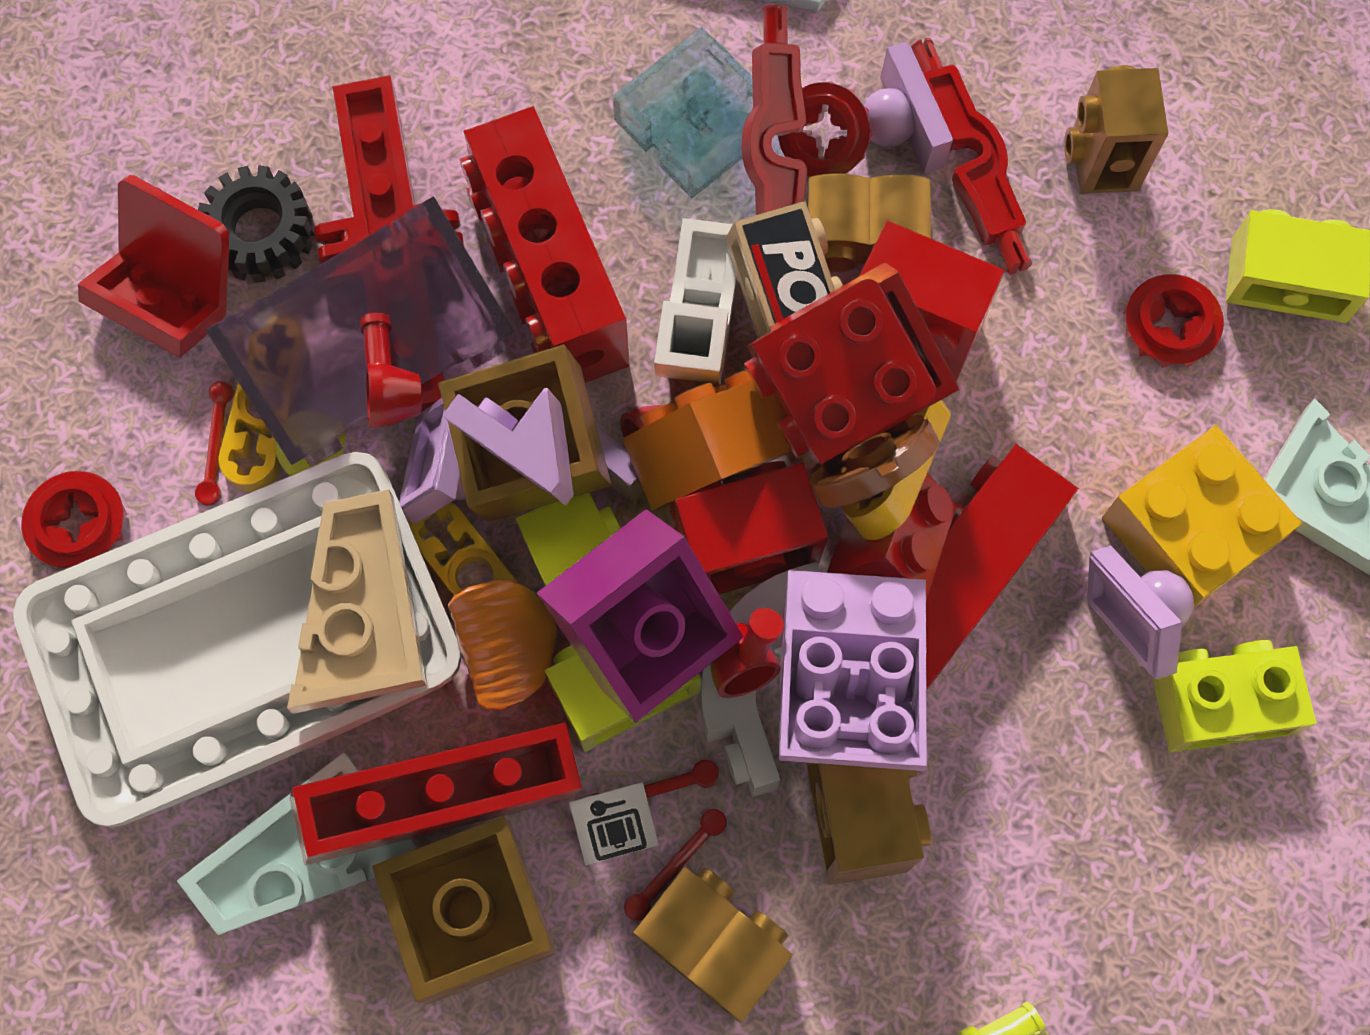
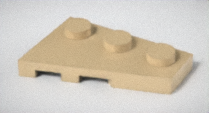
[287,489,427,714]

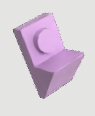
[442,388,574,506]

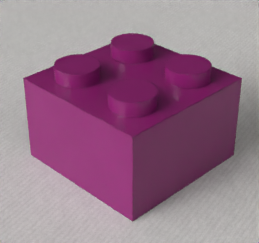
[537,509,744,723]

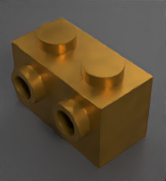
[1064,65,1169,194]

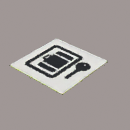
[569,782,659,865]

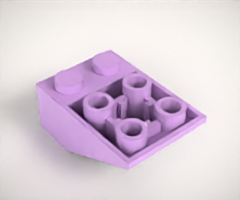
[779,570,927,771]

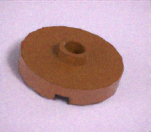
[809,413,940,508]

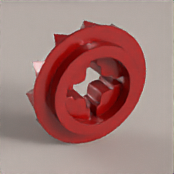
[778,81,873,177]
[1123,274,1224,368]
[21,471,128,569]

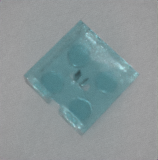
[612,27,753,199]

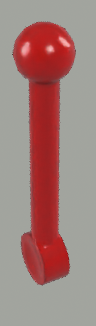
[195,381,233,506]
[591,759,719,798]
[623,809,727,921]

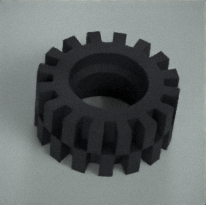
[198,165,315,283]

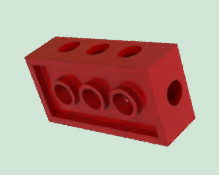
[459,106,630,383]

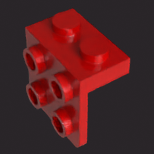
[78,175,229,358]
[744,279,936,465]

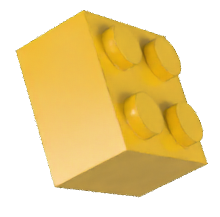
[1102,425,1303,608]

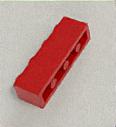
[926,443,1079,691]
[290,722,583,866]

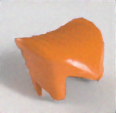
[448,579,558,710]

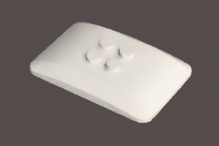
[13,452,462,828]

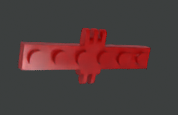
[314,75,464,412]

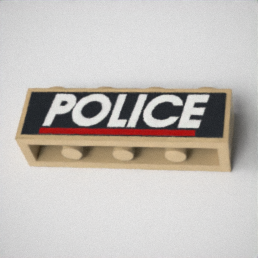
[725,201,843,470]

